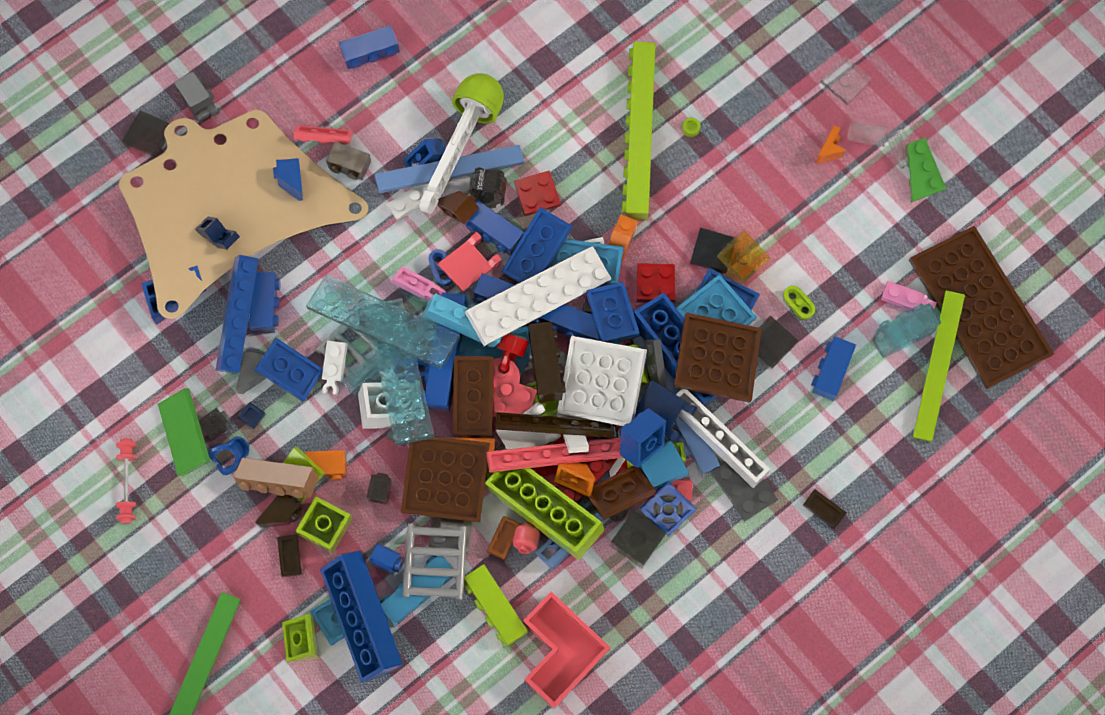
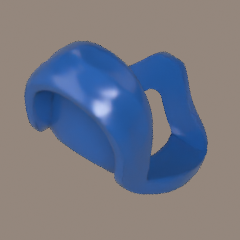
[208,436,249,476]

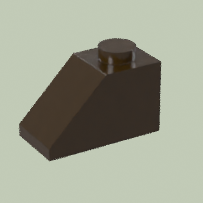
[255,495,302,528]

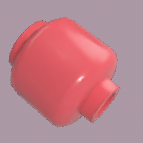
[513,523,540,554]

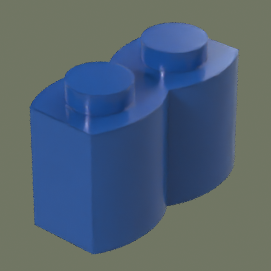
[370,543,404,575]

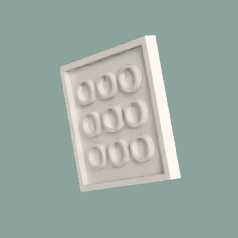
[557,336,647,426]

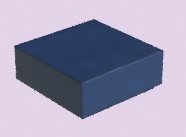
[238,402,266,429]

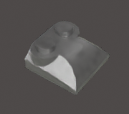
[429,517,473,554]

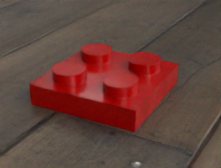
[514,170,561,216]
[637,263,675,302]

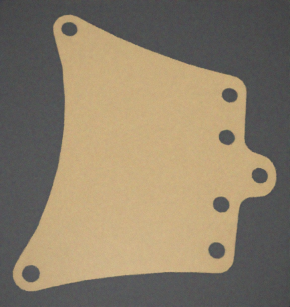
[119,110,368,319]

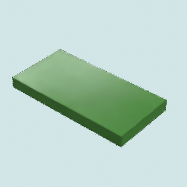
[158,388,210,476]

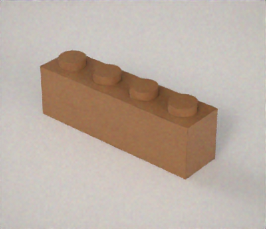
[233,458,319,498]

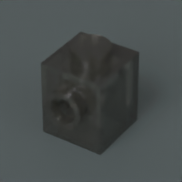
[199,407,231,441]

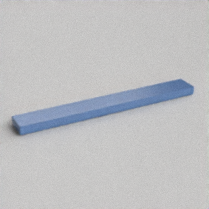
[374,145,524,193]
[632,335,720,475]

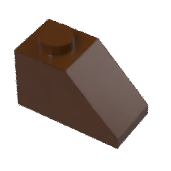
[437,191,479,224]

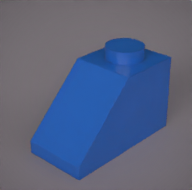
[403,139,446,167]
[273,158,303,201]

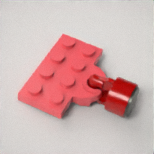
[451,333,537,417]

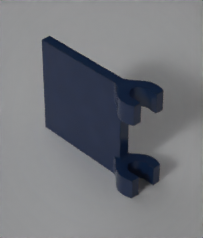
[635,380,698,442]

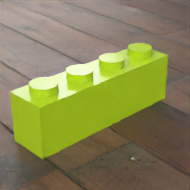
[464,564,528,647]

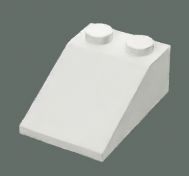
[358,382,425,429]

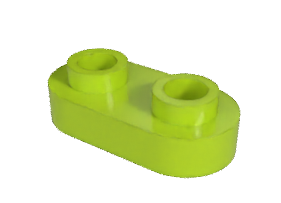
[783,285,815,320]

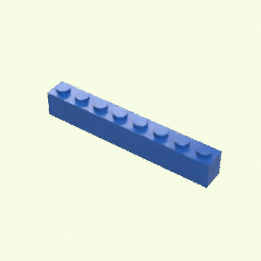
[474,273,621,345]

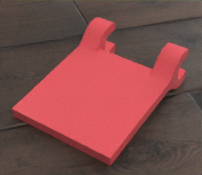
[438,232,502,292]

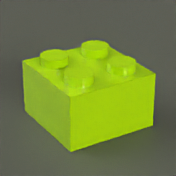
[296,496,353,554]

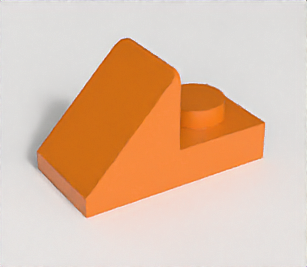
[815,125,846,164]

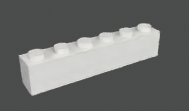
[676,389,770,488]

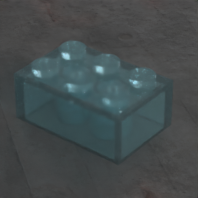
[872,303,941,358]

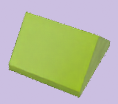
[282,614,318,663]

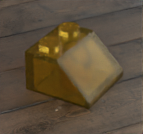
[717,230,771,284]

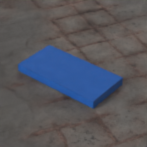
[501,207,573,283]

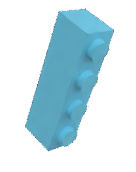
[423,293,501,348]

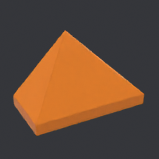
[555,463,595,497]

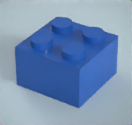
[620,408,666,468]

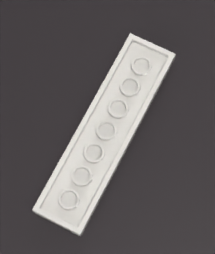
[465,246,611,346]

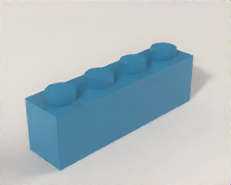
[380,556,453,627]

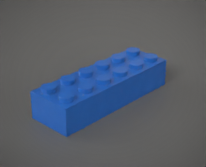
[633,293,719,407]
[320,550,403,683]

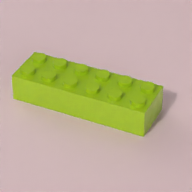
[485,468,604,560]

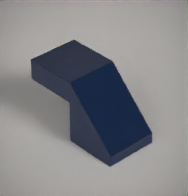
[195,216,240,250]

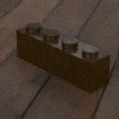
[528,322,566,403]

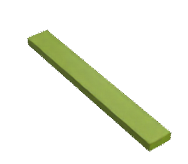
[912,290,965,442]

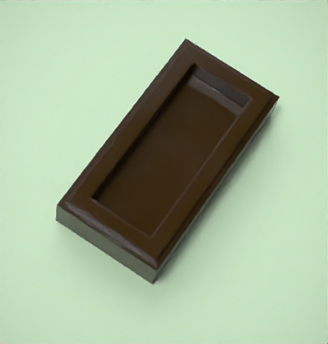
[803,489,847,529]
[277,535,302,578]

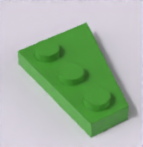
[906,138,946,203]

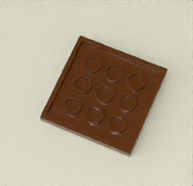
[674,312,762,403]
[401,434,490,522]

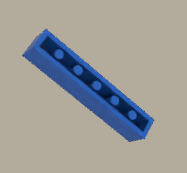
[215,255,259,374]
[421,293,468,411]

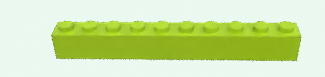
[622,41,656,220]

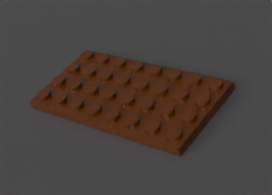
[909,226,1054,389]

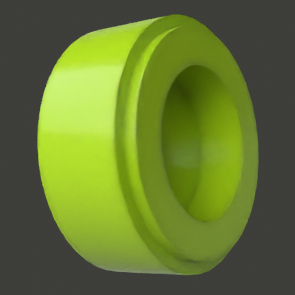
[682,117,701,137]

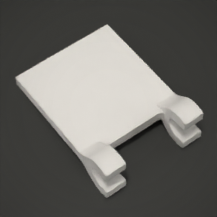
[495,402,561,450]

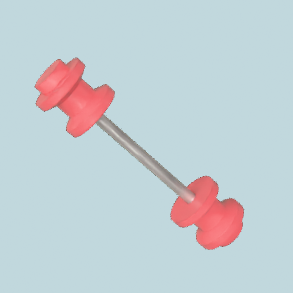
[115,438,136,524]

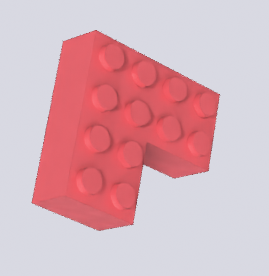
[523,591,611,710]

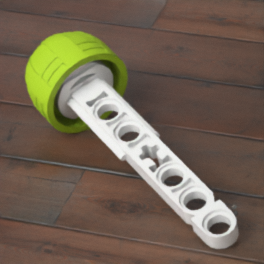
[420,73,504,214]

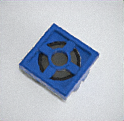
[640,481,697,537]

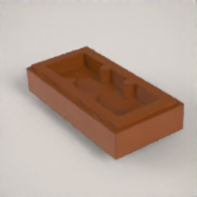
[486,516,521,561]

